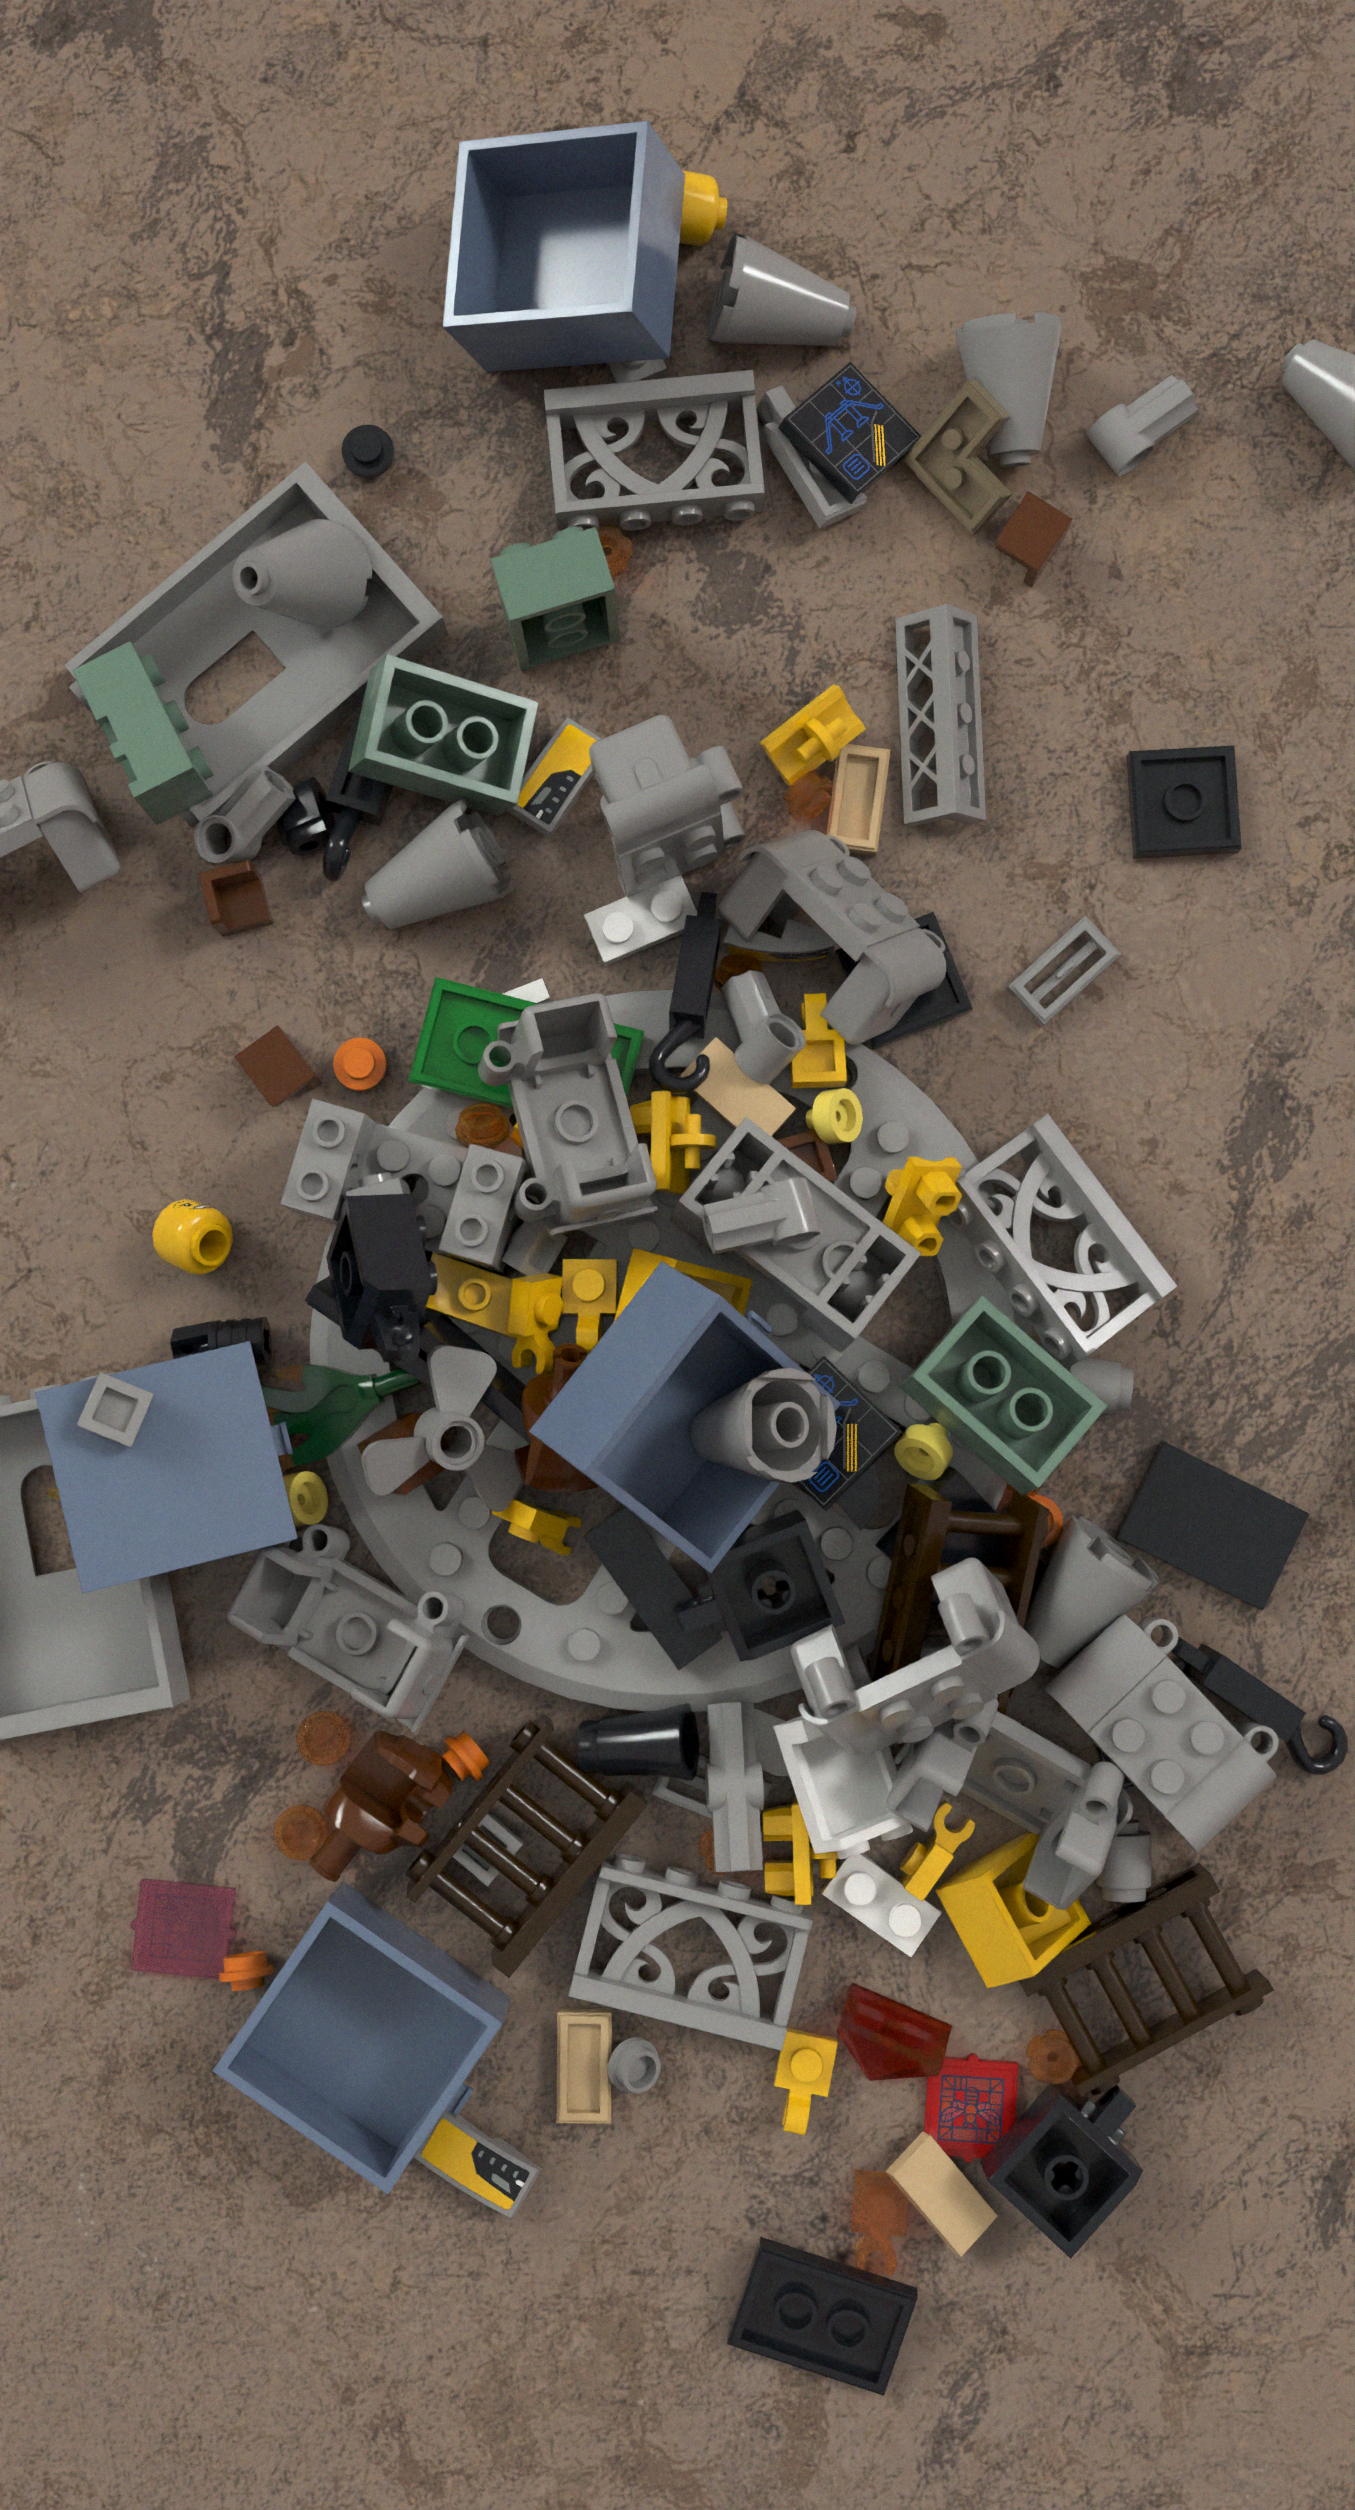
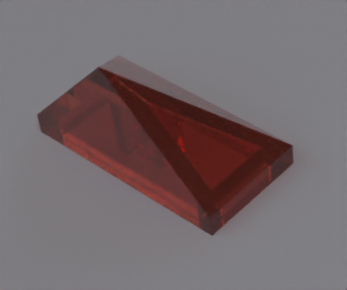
[836,1982,952,2081]

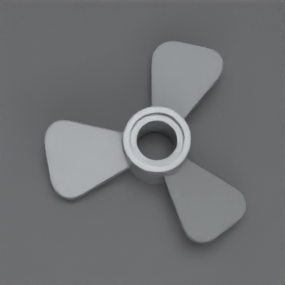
[361,1345,522,1512]

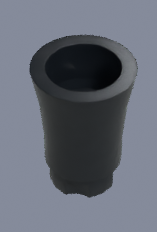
[577,1703,699,1781]

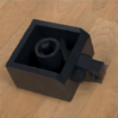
[326,1193,437,1362]
[674,1509,845,1661]
[980,2081,1143,2259]

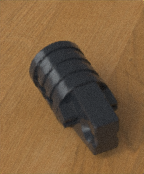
[170,1317,272,1365]

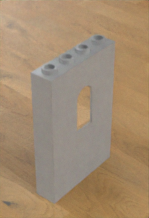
[64,461,448,828]
[0,1373,191,1740]

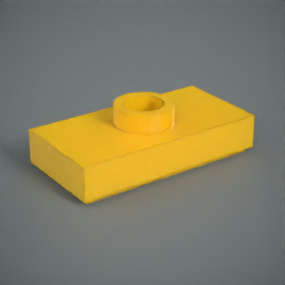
[425,1252,517,1340]

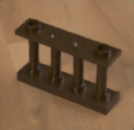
[869,1483,1049,1715]
[405,1714,648,1978]
[1019,1863,1274,2096]

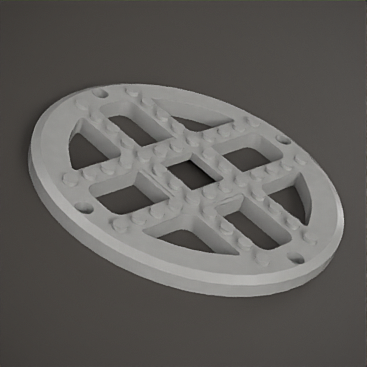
[310,990,1032,1712]

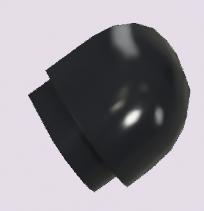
[277,777,336,856]

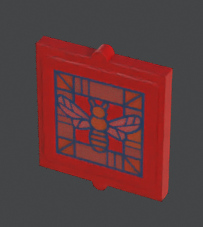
[924,2053,1018,2163]

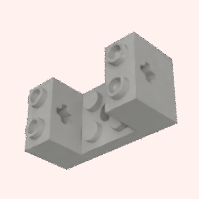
[280,1099,532,1273]
[669,1117,921,1353]

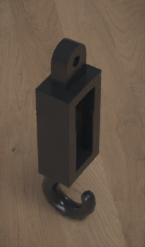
[322,703,393,882]
[649,891,721,1094]
[1170,1637,1348,1775]

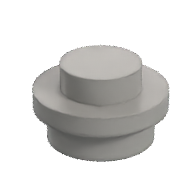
[607,2037,661,2093]

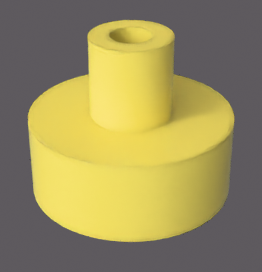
[805,1088,863,1144]
[894,1423,953,1480]
[283,1471,328,1527]

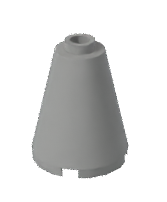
[707,233,856,346]
[955,312,1062,468]
[1281,339,1355,471]
[232,519,372,628]
[361,799,515,929]
[691,1367,837,1483]
[1024,1515,1161,1669]

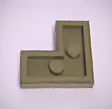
[902,378,1012,535]

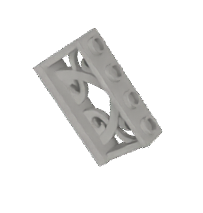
[544,370,765,531]
[946,1114,1177,1368]
[568,1853,813,2051]

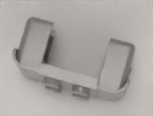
[589,714,746,898]
[0,761,120,893]
[719,830,946,1045]
[478,993,659,1236]
[227,1524,469,1735]
[791,1558,1040,1756]
[1044,1614,1279,1854]
[886,1698,1133,1910]

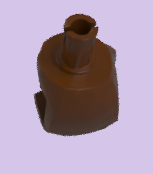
[514,1343,598,1493]
[310,1730,453,1882]

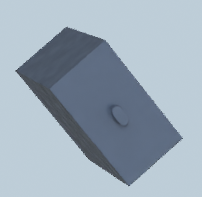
[443,121,685,372]
[529,1261,841,1573]
[35,1341,298,1594]
[213,1881,511,2194]

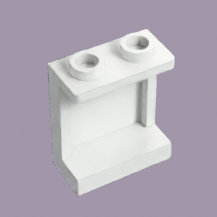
[773,1716,913,1859]

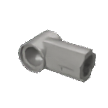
[1086,375,1198,477]
[194,765,296,863]
[721,970,806,1084]
[701,1177,821,1255]

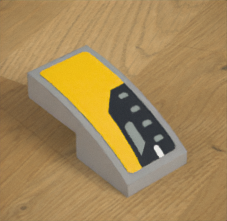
[507,717,601,838]
[723,919,836,962]
[414,2110,542,2218]

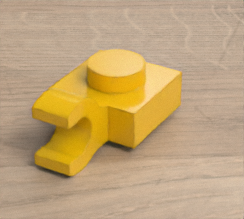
[789,993,847,1089]
[562,1259,619,1354]
[507,1273,563,1374]
[491,1498,582,1556]
[900,1800,975,1902]
[773,2028,838,2135]

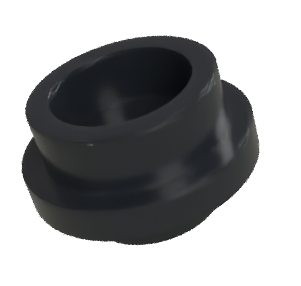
[341,425,394,478]

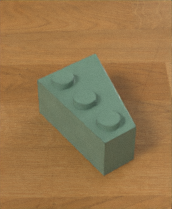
[72,641,214,825]

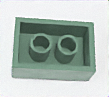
[490,527,620,671]
[348,654,538,816]
[899,1295,1108,1496]

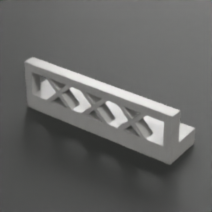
[895,604,986,827]

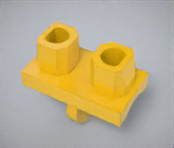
[759,684,866,787]
[630,1091,717,1195]
[882,1157,962,1256]
[763,1797,838,1905]

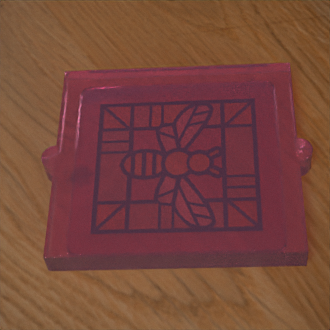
[130,1878,237,1979]

